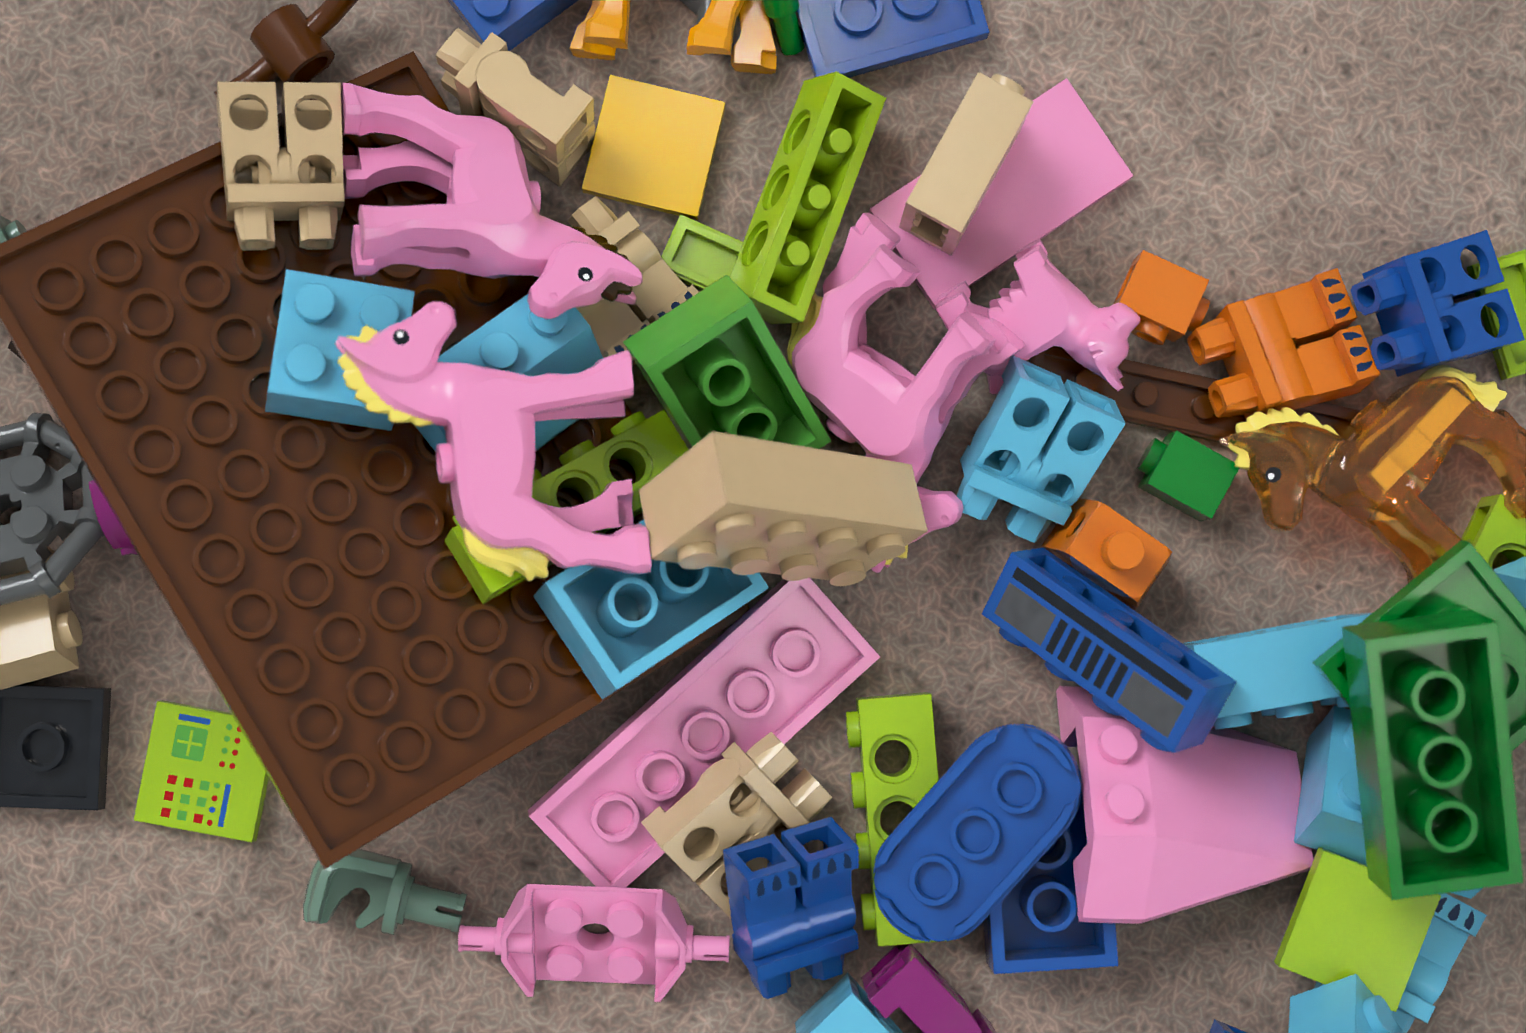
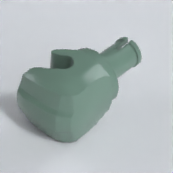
[303,849,467,935]

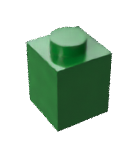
[1137,430,1239,522]

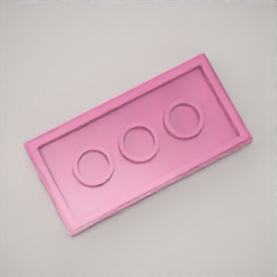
[869,78,1134,310]

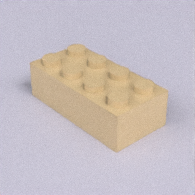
[639,431,928,586]

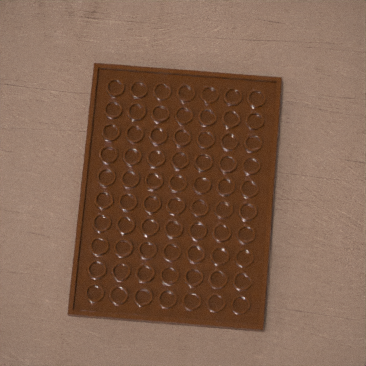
[0,51,750,870]

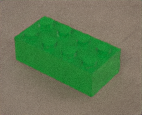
[1342,609,1524,900]

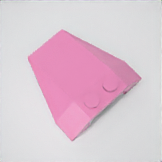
[1056,686,1314,924]

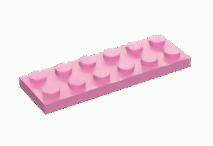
[528,578,880,888]

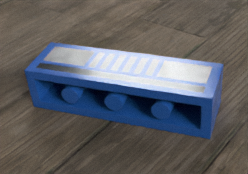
[982,547,1237,753]

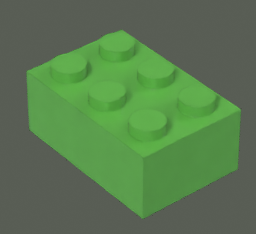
[623,274,831,450]

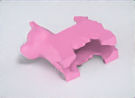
[935,238,1141,395]

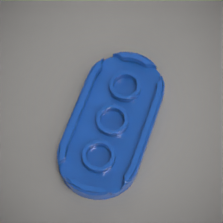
[873,724,1082,942]

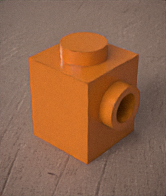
[1113,250,1210,345]

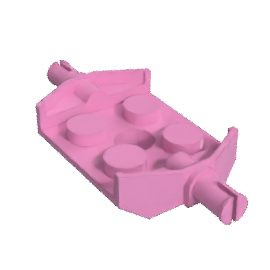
[458,884,730,1002]

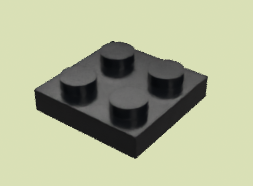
[0,685,111,811]

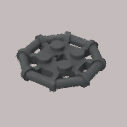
[0,413,105,606]

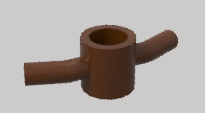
[214,0,358,100]

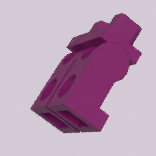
[861,944,997,1033]

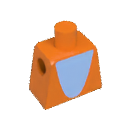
[1041,498,1172,610]

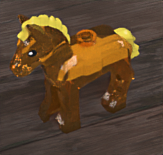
[1219,365,1526,583]

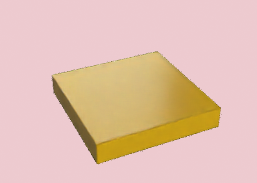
[582,75,726,220]

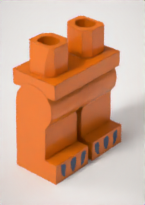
[1187,268,1381,421]

